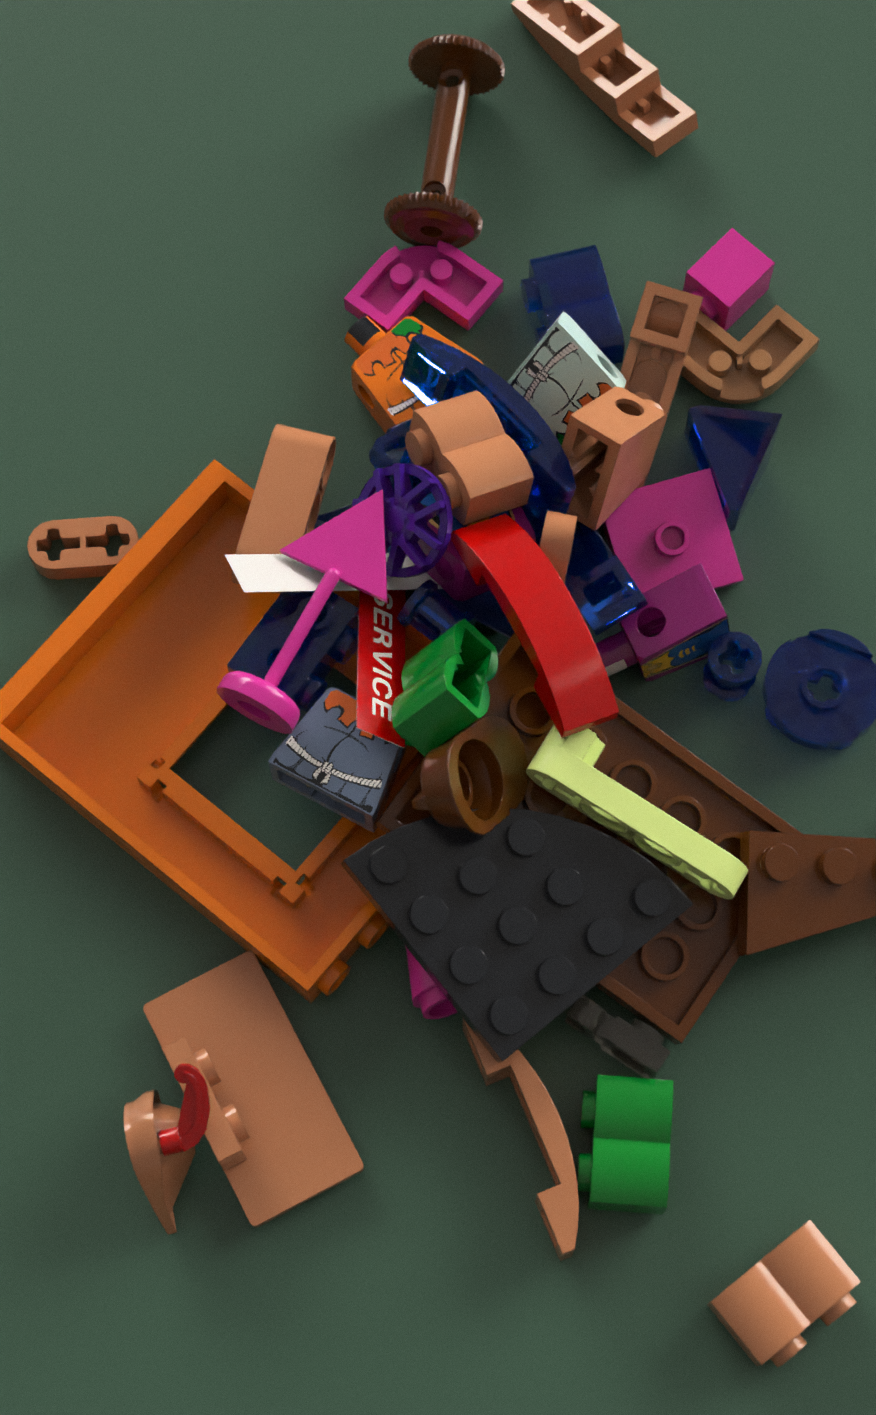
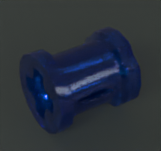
[397,579,478,642]
[703,632,762,701]

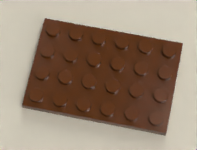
[375,632,802,1045]

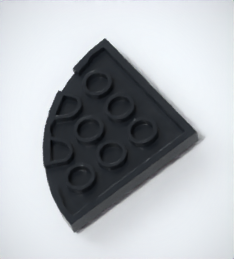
[341,809,693,1063]

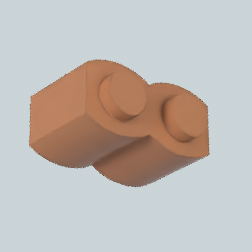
[405,390,534,525]
[707,1220,861,1368]

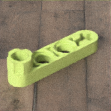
[526,724,748,899]

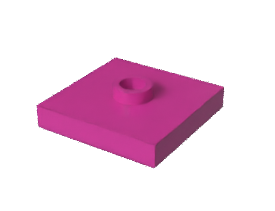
[602,468,744,602]

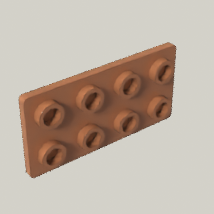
[143,951,364,1227]

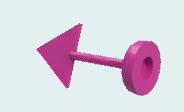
[217,489,388,734]

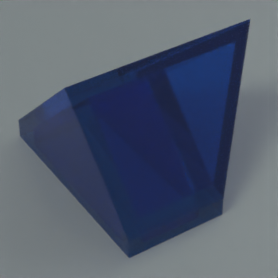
[684,405,782,532]

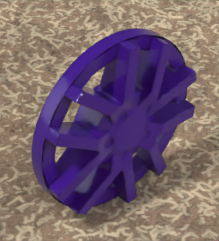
[352,463,453,578]

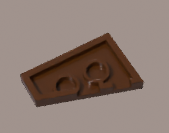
[738,830,876,956]

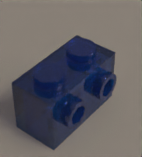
[227,591,359,713]

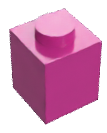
[683,228,775,331]

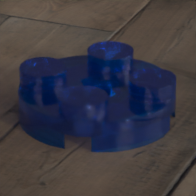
[762,629,876,750]

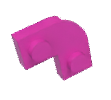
[344,241,503,333]

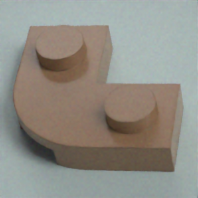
[681,304,820,404]

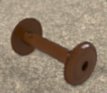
[384,34,505,248]

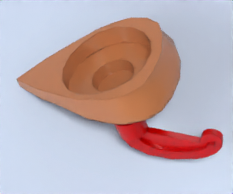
[123,1063,210,1235]

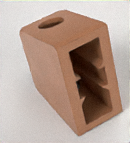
[546,387,666,531]

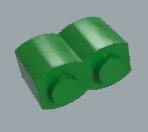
[391,619,498,756]
[577,1074,673,1215]

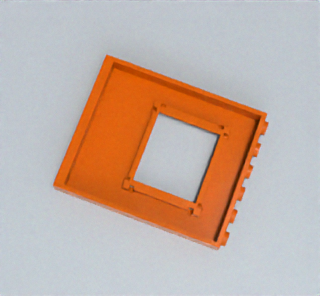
[0,459,442,1003]

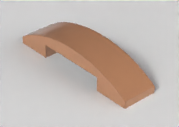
[595,281,703,488]
[462,1019,579,1261]

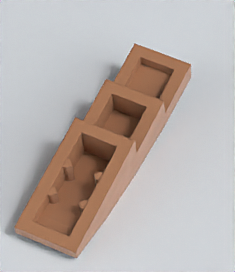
[511,0,698,158]

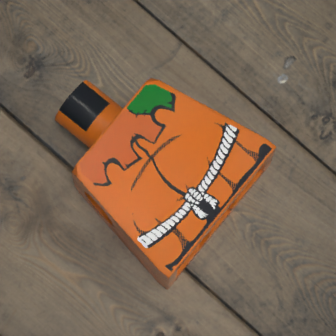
[345,316,484,458]

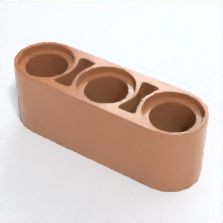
[232,424,336,597]

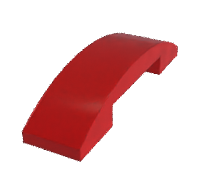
[450,513,619,738]

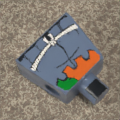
[268,687,407,833]

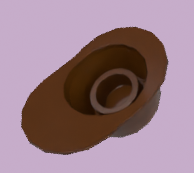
[411,715,528,836]

